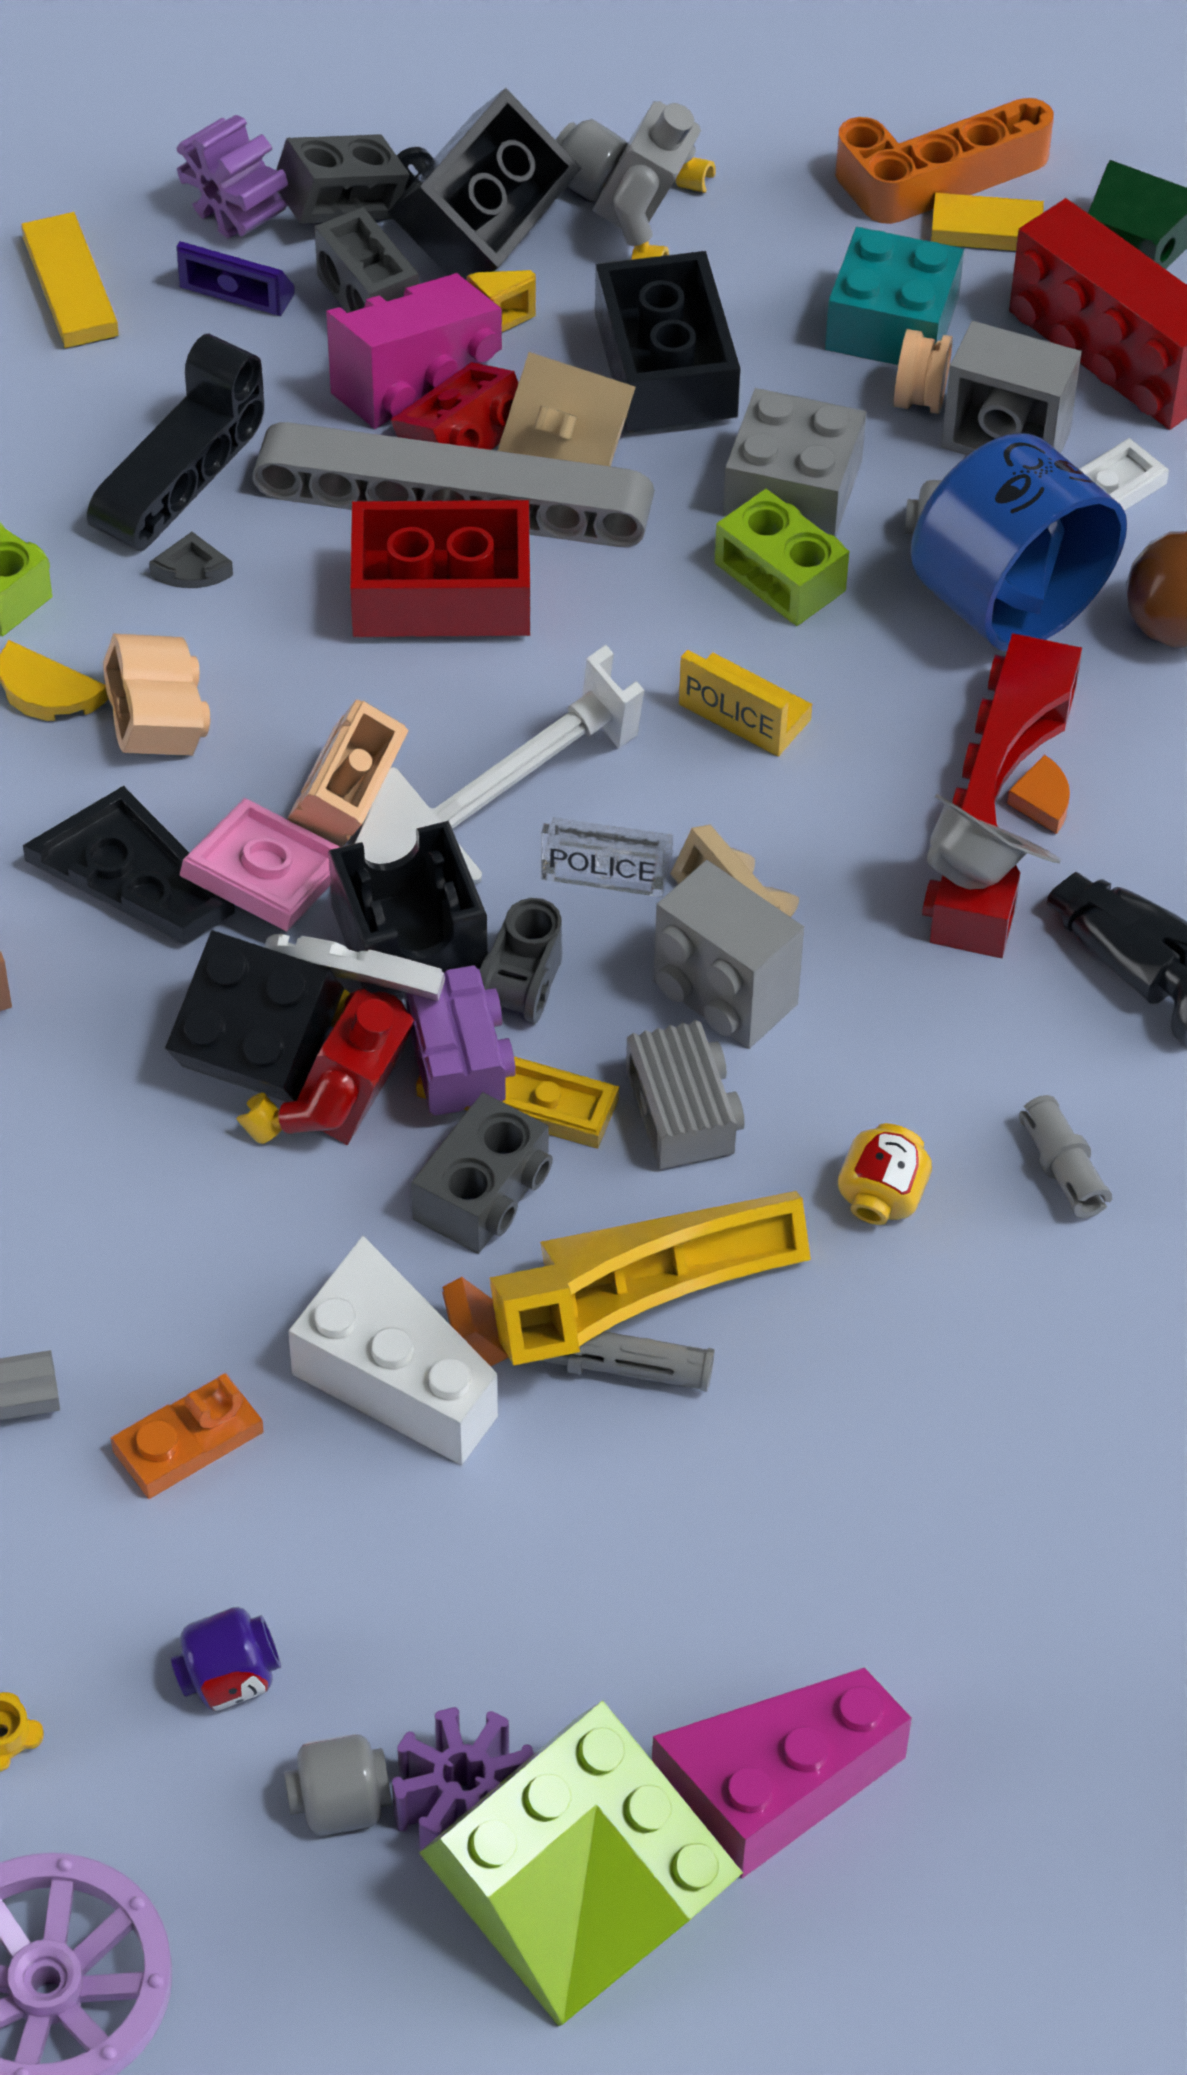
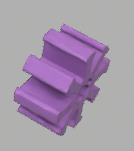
[177,115,288,239]
[392,1707,534,1858]

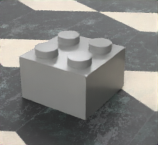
[941,321,1082,455]
[723,388,866,537]
[654,860,804,1049]

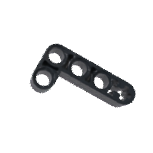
[87,333,265,550]

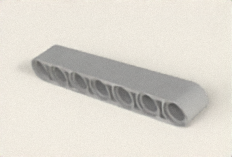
[252,422,654,547]

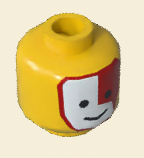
[838,1123,932,1225]

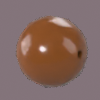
[1125,531,1187,648]

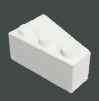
[288,1236,498,1466]

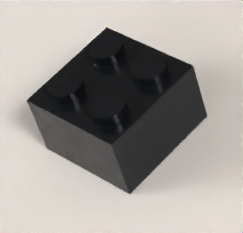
[165,930,345,1102]

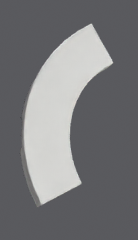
[264,934,445,1001]

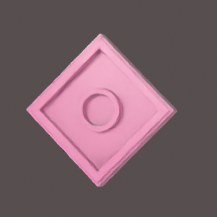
[180,798,340,932]

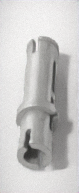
[539,1331,715,1392]

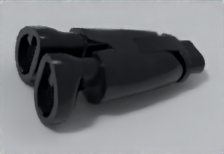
[1046,872,1187,1046]

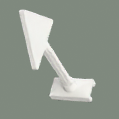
[355,645,644,884]

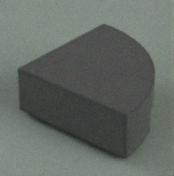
[149,532,233,588]

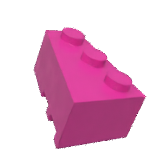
[326,273,502,429]
[652,1667,912,1879]

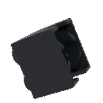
[328,821,488,995]

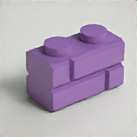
[404,965,516,1116]

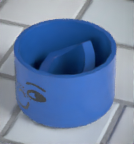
[911,433,1127,652]

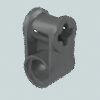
[480,898,562,1023]

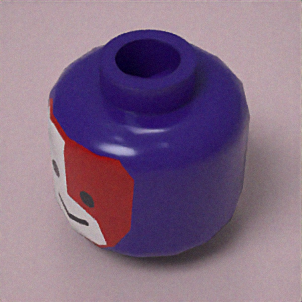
[171,1606,281,1711]

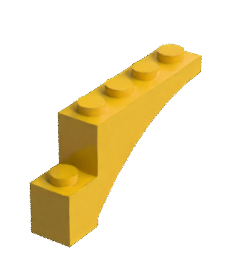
[489,1191,811,1366]

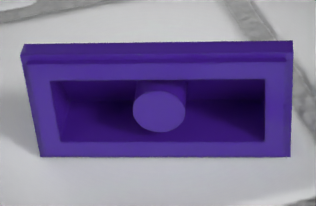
[176,241,295,316]

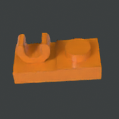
[111,1373,264,1499]

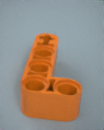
[835,98,1054,224]

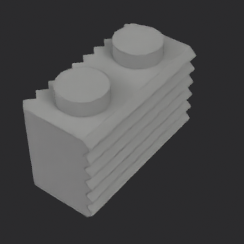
[626,1020,745,1169]

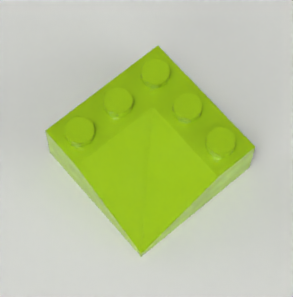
[419,1700,743,2026]

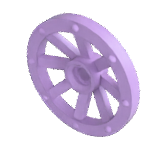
[0,1853,172,2075]

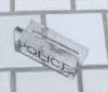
[541,817,674,897]

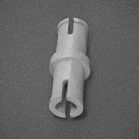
[1019,1095,1112,1218]

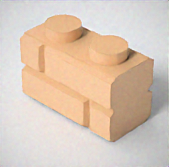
[287,699,409,847]

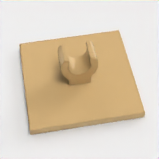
[498,352,636,467]

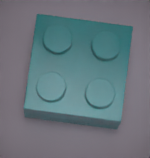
[825,226,964,365]

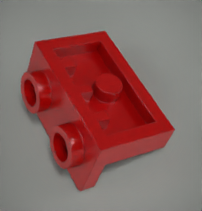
[390,362,519,450]

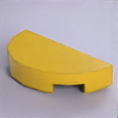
[0,640,109,721]

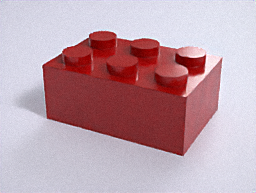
[350,500,530,637]

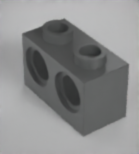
[276,134,410,223]
[314,207,419,313]
[411,1092,553,1254]

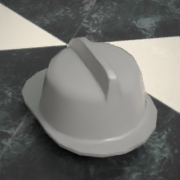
[927,794,1061,890]

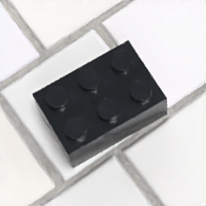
[387,88,582,281]
[595,251,741,432]

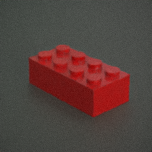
[1009,198,1187,430]

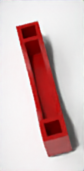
[922,633,1083,959]

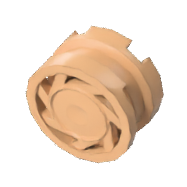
[894,329,953,414]

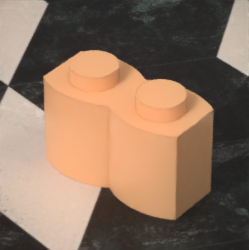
[103,633,210,756]

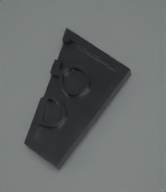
[23,785,235,944]

